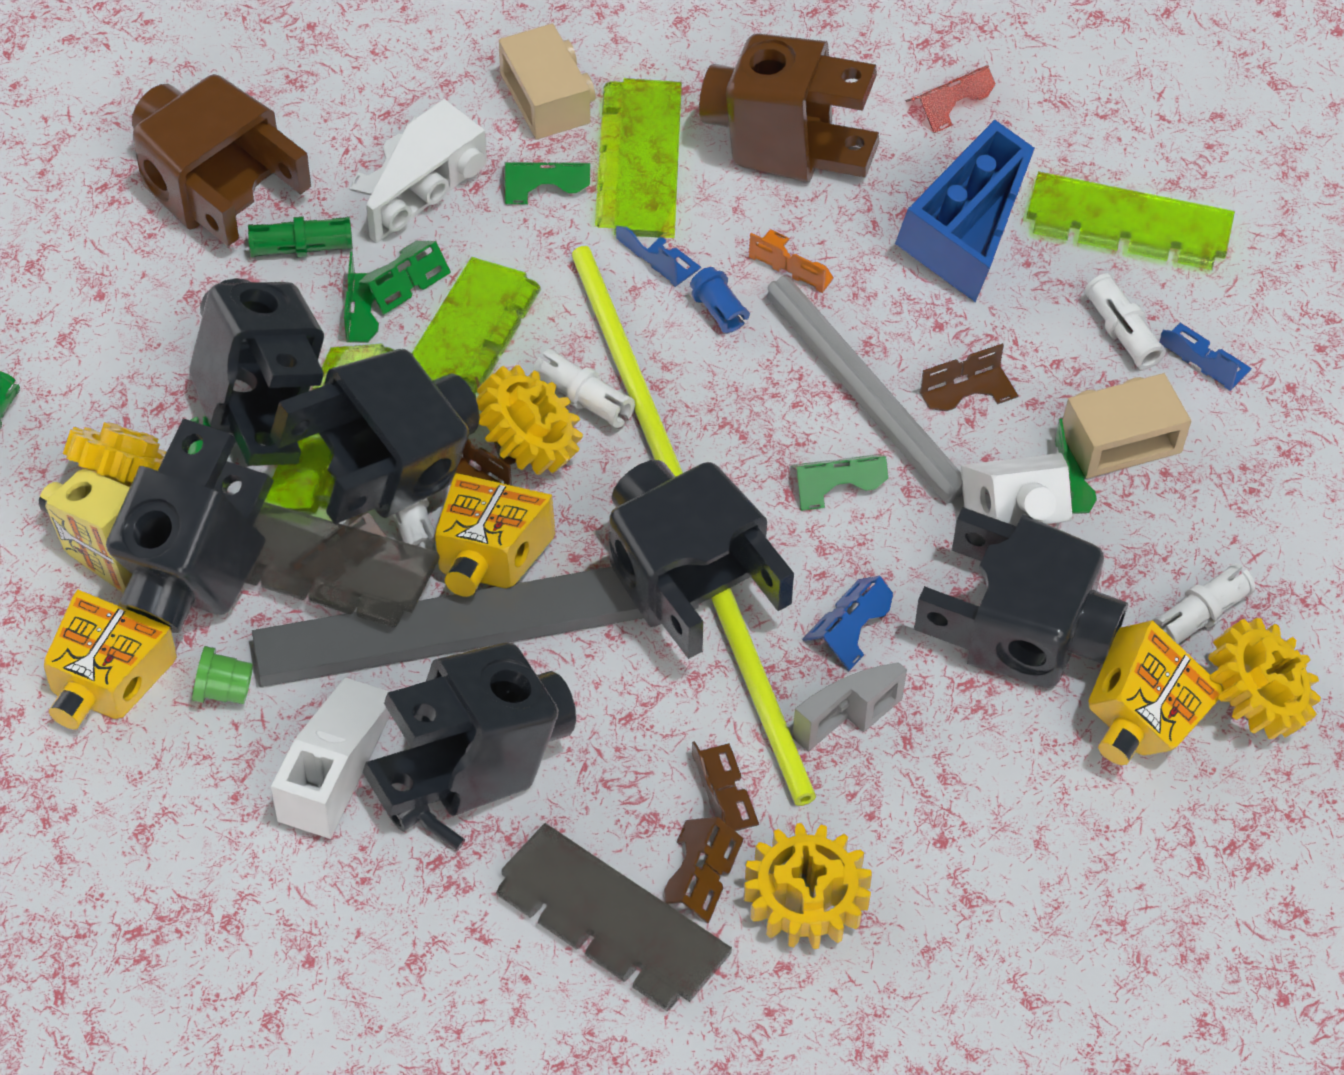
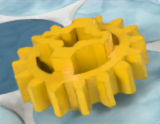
[476,365,583,475]
[62,422,167,487]
[1208,618,1321,739]
[744,823,872,949]

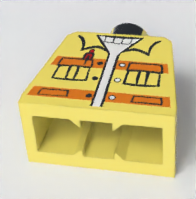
[39,469,132,593]

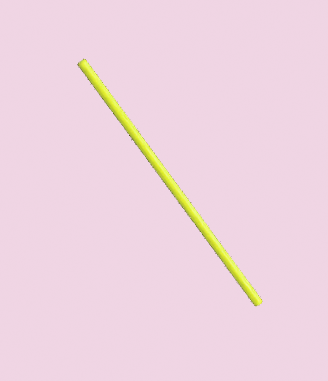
[572,246,816,806]

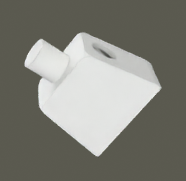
[960,453,1072,526]

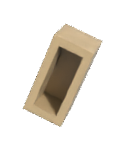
[499,23,596,140]
[1062,373,1191,479]

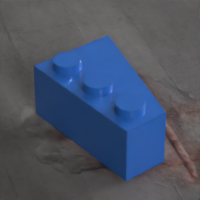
[895,119,1035,303]

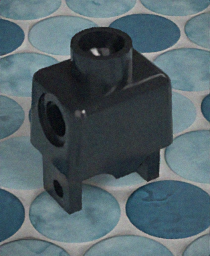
[189,278,324,466]
[270,349,480,524]
[106,418,274,633]
[609,460,794,659]
[914,507,1128,688]
[363,643,576,817]

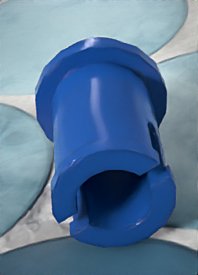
[690,267,750,333]

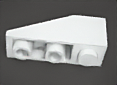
[366,99,487,243]
[271,677,391,839]

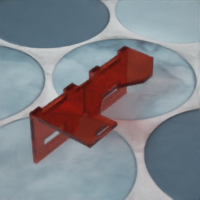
[905,65,996,133]

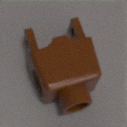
[699,33,879,182]
[132,74,312,247]

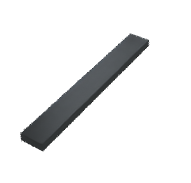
[251,567,699,687]

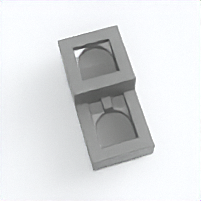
[792,662,907,752]

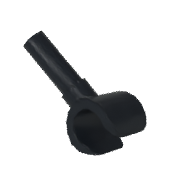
[389,790,465,851]

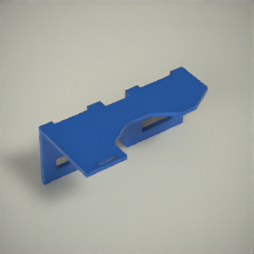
[616,226,701,287]
[1159,322,1252,391]
[802,575,893,671]

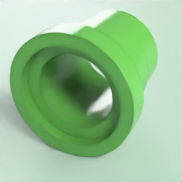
[192,646,253,705]

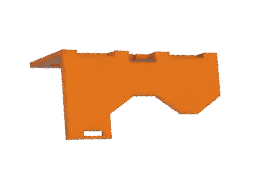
[749,229,834,293]

